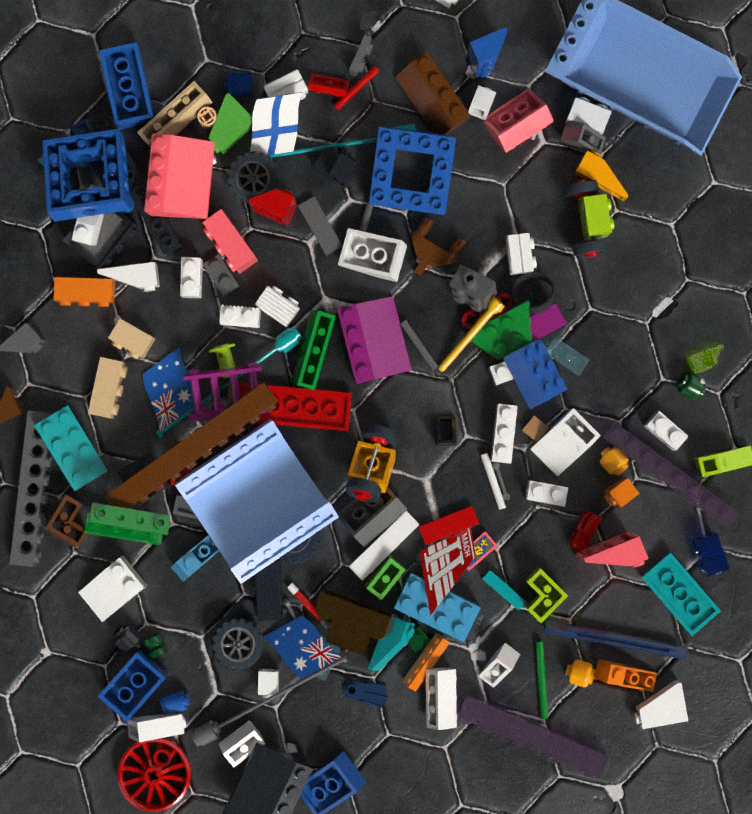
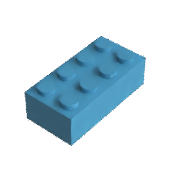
[394,572,481,642]

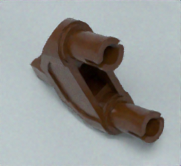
[410,216,467,277]

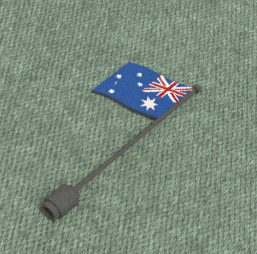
[191,616,348,746]

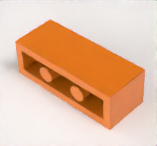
[54,277,115,307]

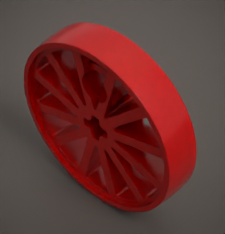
[117,737,191,812]

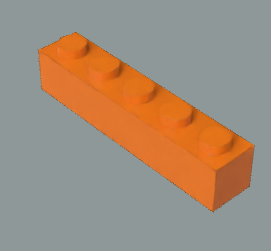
[402,633,450,692]

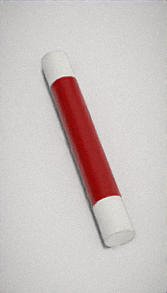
[287,583,331,629]

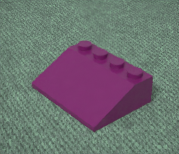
[337,297,412,384]

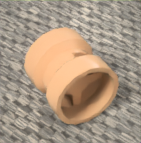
[197,107,217,130]

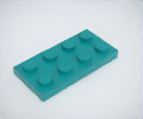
[34,405,107,491]
[641,552,721,636]

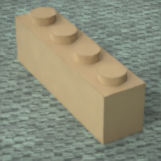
[137,81,212,147]

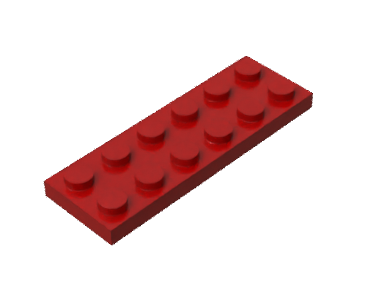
[238,382,352,431]

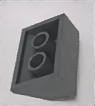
[337,486,407,548]

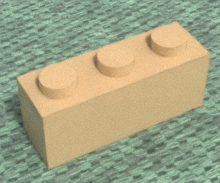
[88,357,128,419]

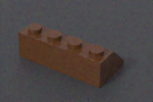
[395,52,470,135]

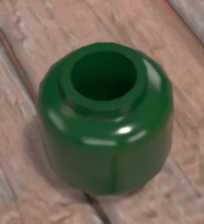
[676,372,706,400]

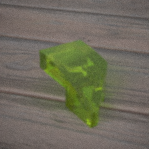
[686,344,724,374]

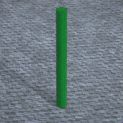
[535,641,548,719]

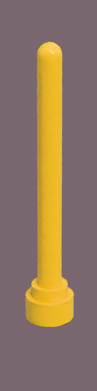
[438,297,505,372]

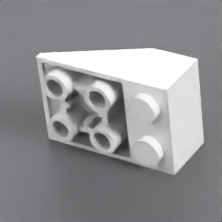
[530,408,601,476]

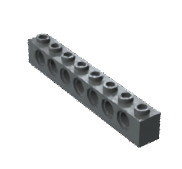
[10,411,53,567]

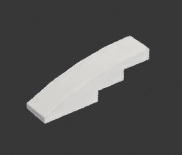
[349,511,419,580]

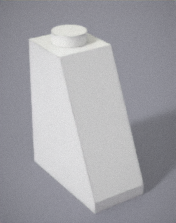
[634,680,688,729]
[127,713,186,742]

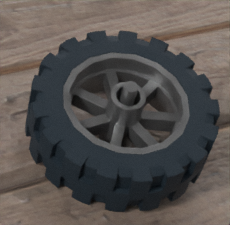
[210,619,263,671]

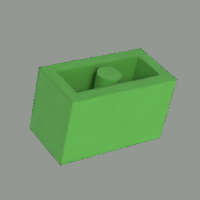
[365,555,406,600]

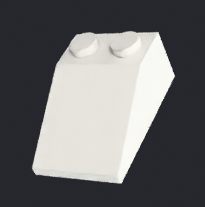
[338,228,407,282]
[78,556,147,622]

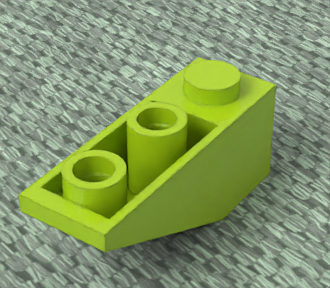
[694,446,752,477]

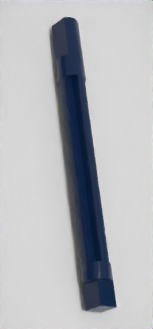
[544,620,688,660]

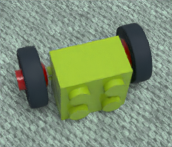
[564,180,614,258]

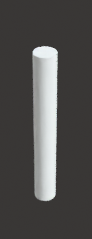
[480,453,506,510]

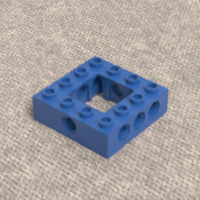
[369,126,456,215]
[43,129,131,222]

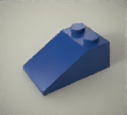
[300,751,366,814]

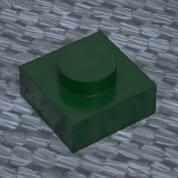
[408,625,430,653]

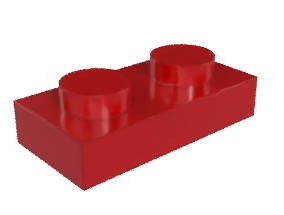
[308,73,349,97]

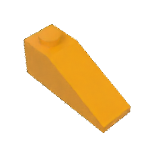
[574,151,628,202]

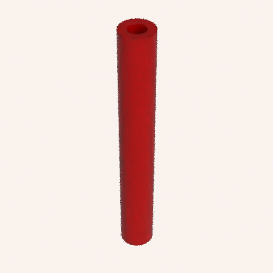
[333,66,379,110]

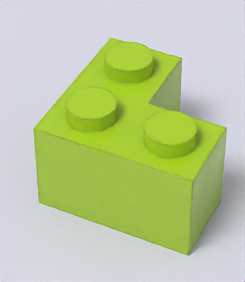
[525,567,568,623]

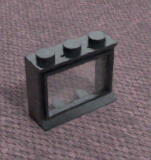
[63,212,138,269]

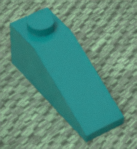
[368,616,415,671]

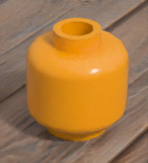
[600,447,629,476]
[566,660,595,687]

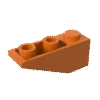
[594,659,657,692]

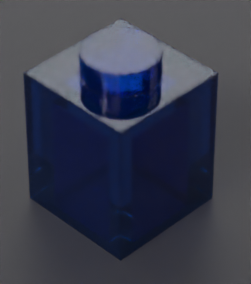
[225,72,253,97]

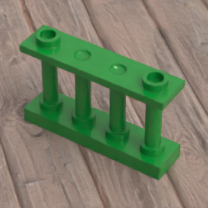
[84,503,170,545]

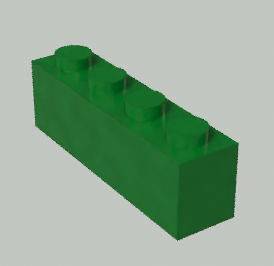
[291,309,336,390]

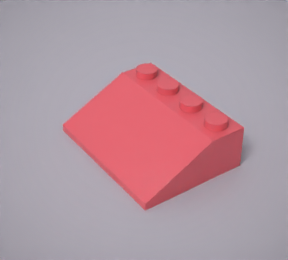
[144,134,215,219]
[574,532,648,568]

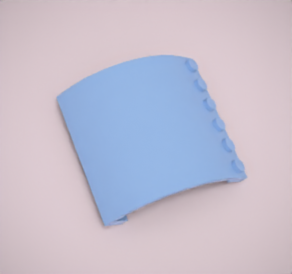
[174,419,339,584]

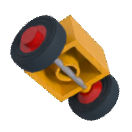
[346,424,397,502]

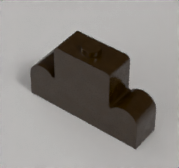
[315,589,396,654]

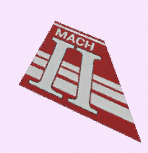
[420,527,476,616]

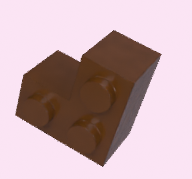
[42,495,87,548]

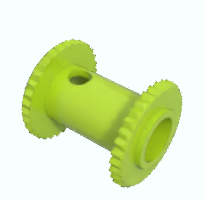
[209,343,238,379]

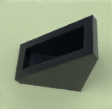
[436,416,457,446]

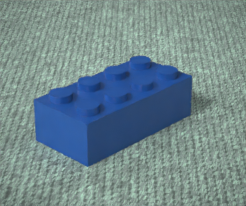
[99,42,155,130]

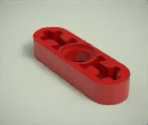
[462,293,513,329]

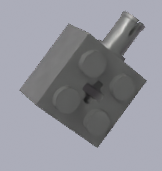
[450,265,497,313]

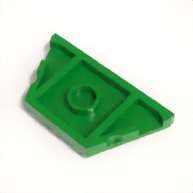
[465,300,532,360]

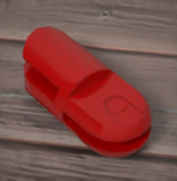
[569,510,601,551]

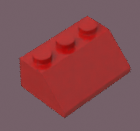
[249,188,297,226]

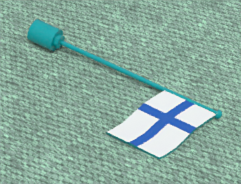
[250,92,416,158]

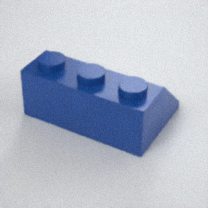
[467,27,508,78]

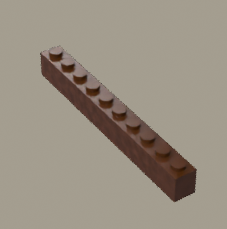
[104,382,278,509]

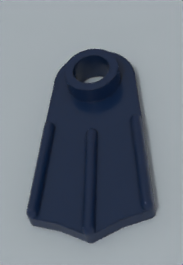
[343,681,388,709]

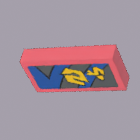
[467,531,498,571]

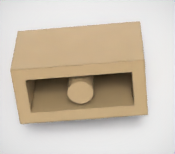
[108,318,155,359]

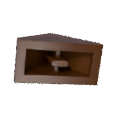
[0,386,24,423]

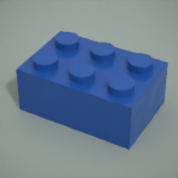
[503,338,567,409]
[98,650,168,722]

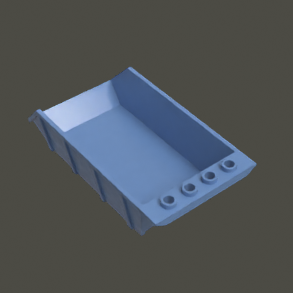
[545,0,742,156]

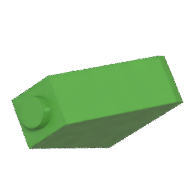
[209,93,253,155]

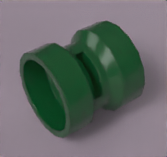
[143,634,167,659]

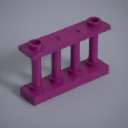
[183,362,267,422]

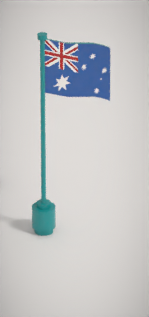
[143,326,303,438]

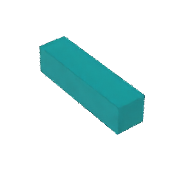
[482,569,526,611]

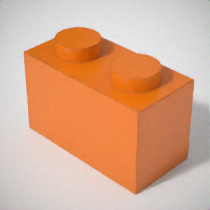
[604,477,640,508]

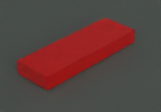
[419,506,479,545]

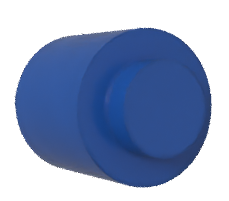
[160,691,190,715]

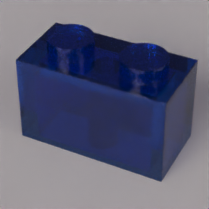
[691,532,730,577]

